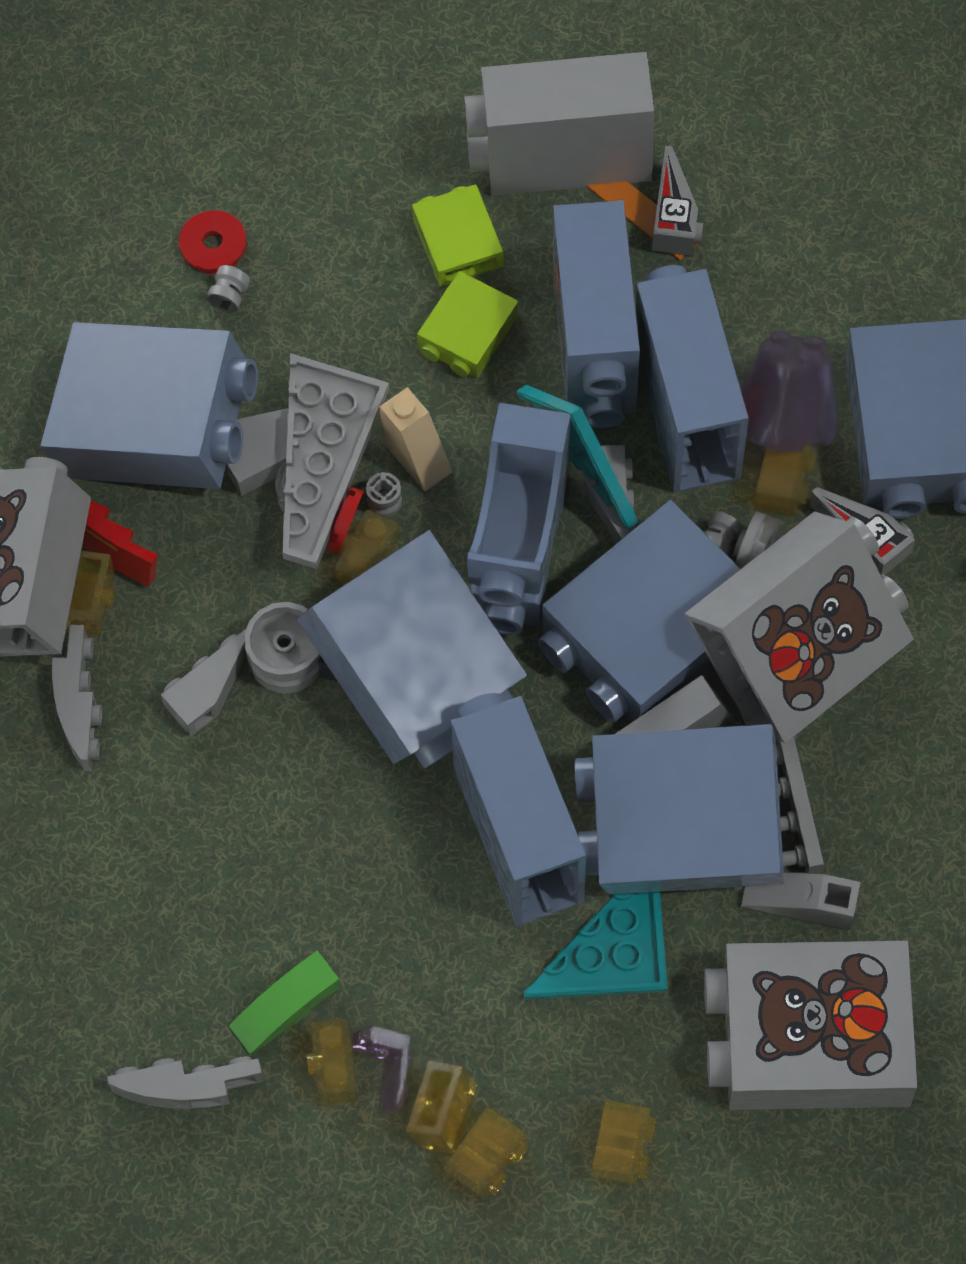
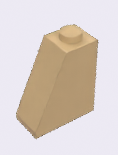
[379,387,453,492]

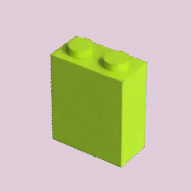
[412,184,504,287]
[417,271,519,379]

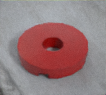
[179,210,247,274]
[326,487,364,556]

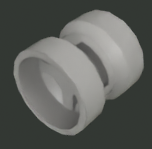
[206,265,250,313]
[366,472,402,518]
[704,511,743,557]

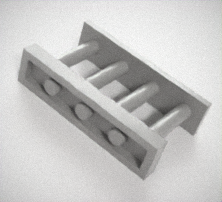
[734,737,824,890]

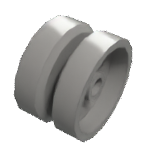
[244,602,320,694]

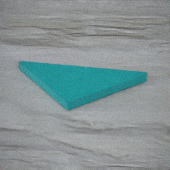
[516,385,639,528]
[524,891,668,1000]

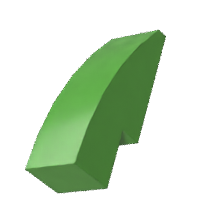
[229,950,341,1056]

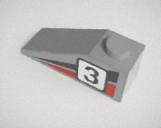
[652,146,703,256]
[809,487,915,575]

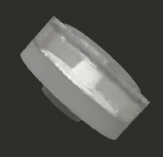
[733,511,783,569]

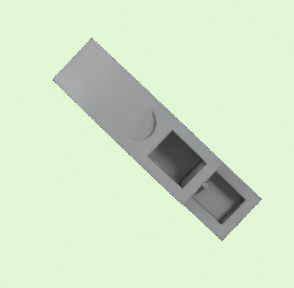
[52,625,102,771]
[107,1056,264,1109]

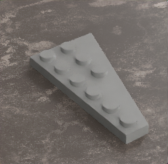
[282,353,389,569]

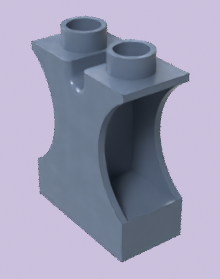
[467,403,571,635]

